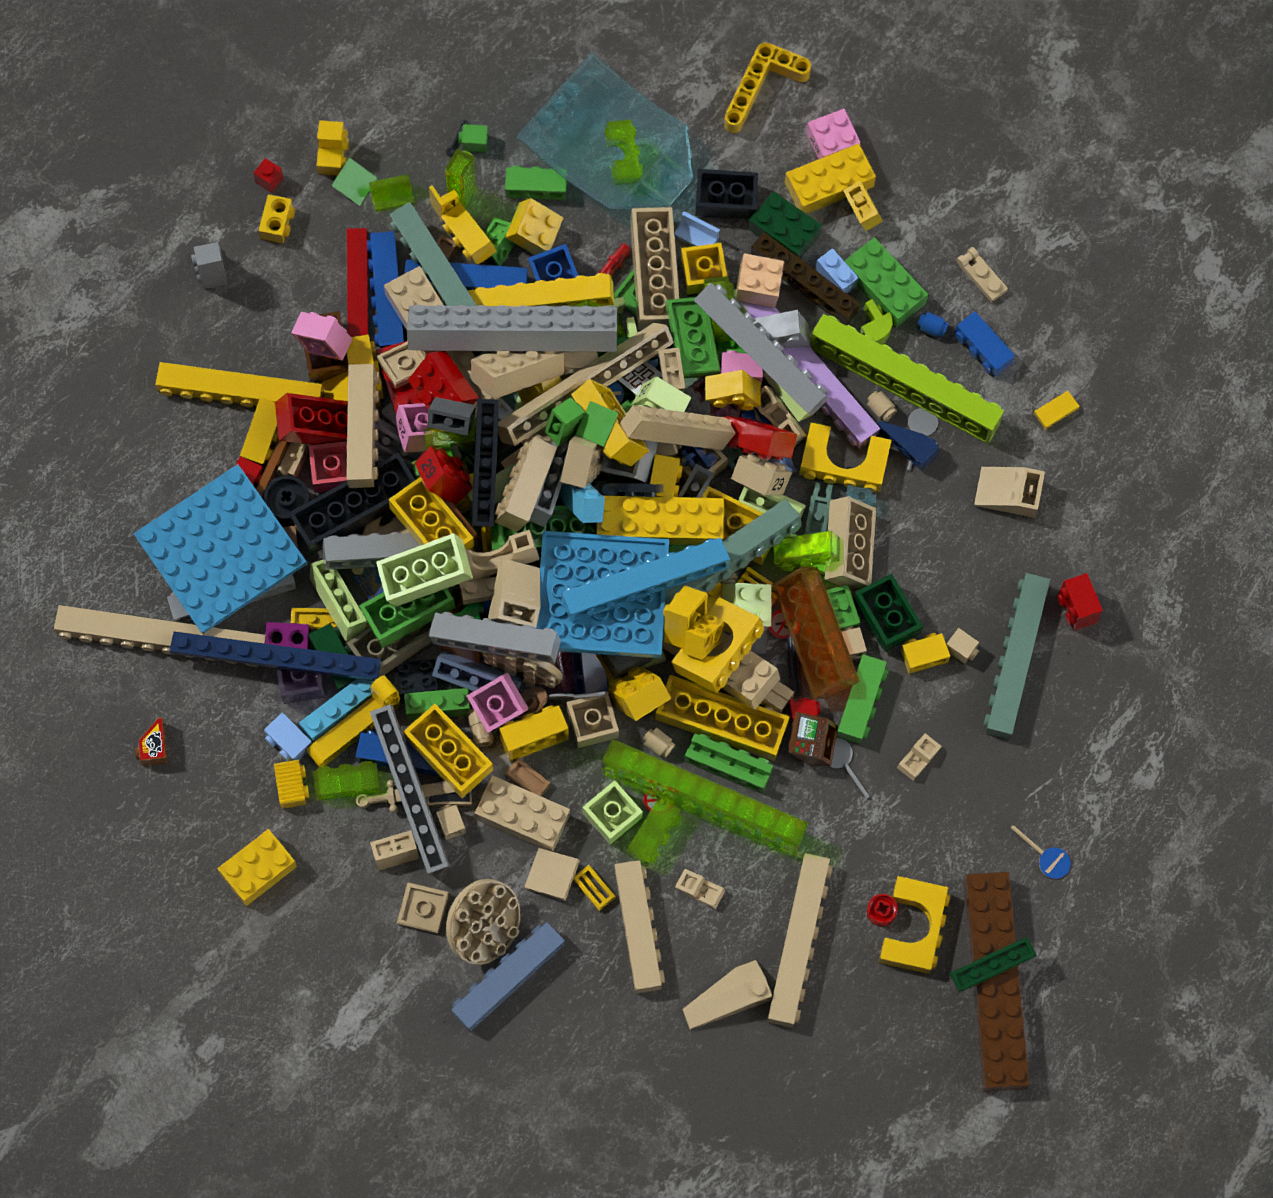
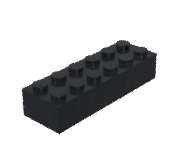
[289,452,415,555]

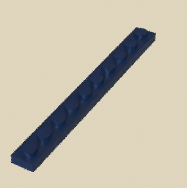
[169,631,381,681]

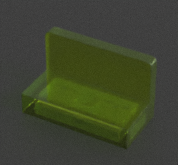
[369,174,414,212]

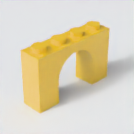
[799,423,891,493]
[672,597,764,693]
[879,876,951,974]

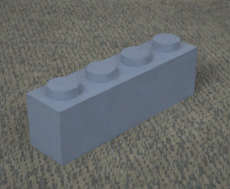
[432,650,522,691]

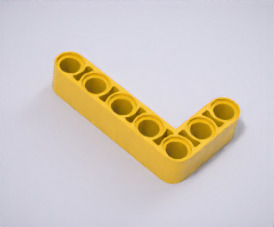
[724,43,811,134]
[306,675,401,768]

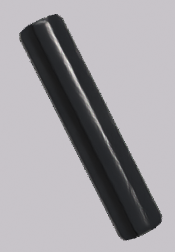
[787,635,802,696]

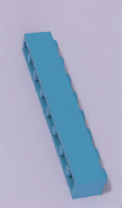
[562,538,730,623]

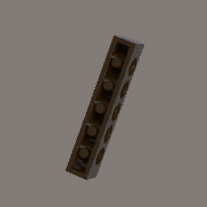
[750,232,860,326]

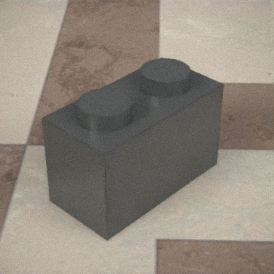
[427,397,476,436]

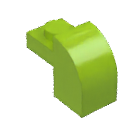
[860,299,892,345]

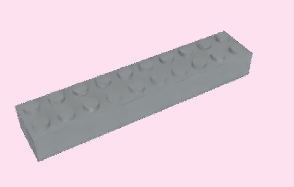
[407,305,617,352]

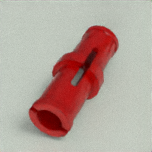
[597,243,632,276]

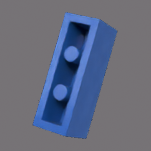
[955,311,1015,377]

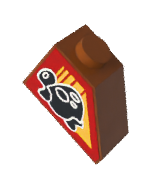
[135,717,168,766]

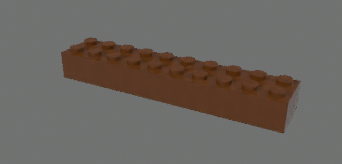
[964,872,1030,1092]

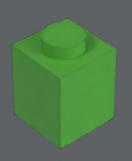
[459,124,488,153]

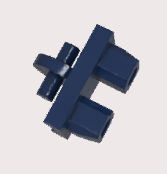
[680,445,717,470]

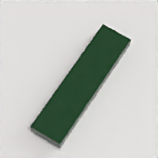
[949,937,1037,993]

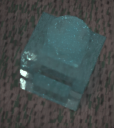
[846,485,876,507]

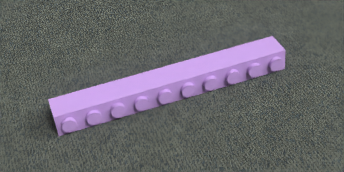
[731,289,880,450]

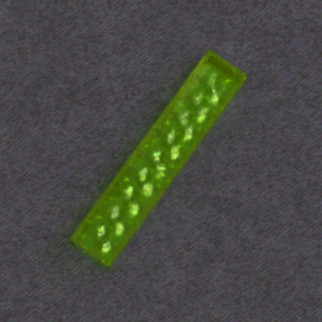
[602,739,809,856]

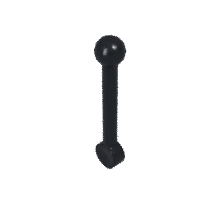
[446,120,468,157]

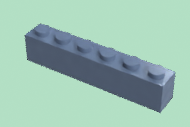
[451,922,565,1032]

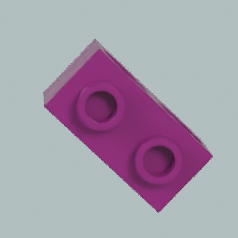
[265,622,310,649]

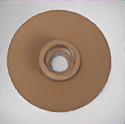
[514,687,547,720]

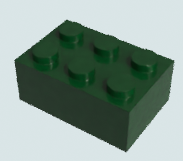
[748,191,822,259]
[854,573,923,652]

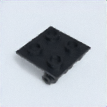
[393,659,438,700]

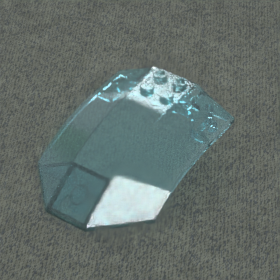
[516,52,694,210]

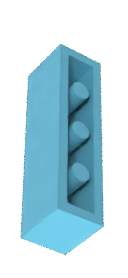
[558,483,605,523]
[299,679,374,744]

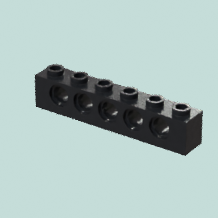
[471,399,499,528]

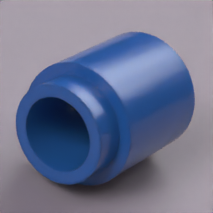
[917,312,949,338]

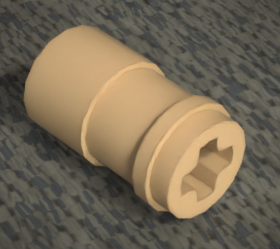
[467,709,494,748]

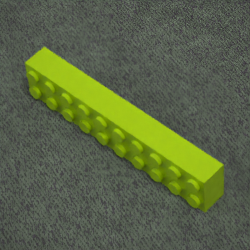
[810,314,1004,445]

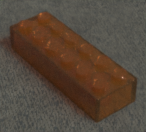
[772,567,860,699]

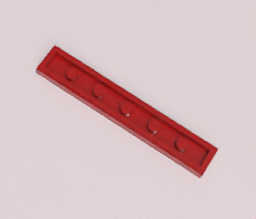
[347,228,368,337]

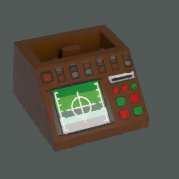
[789,712,838,766]

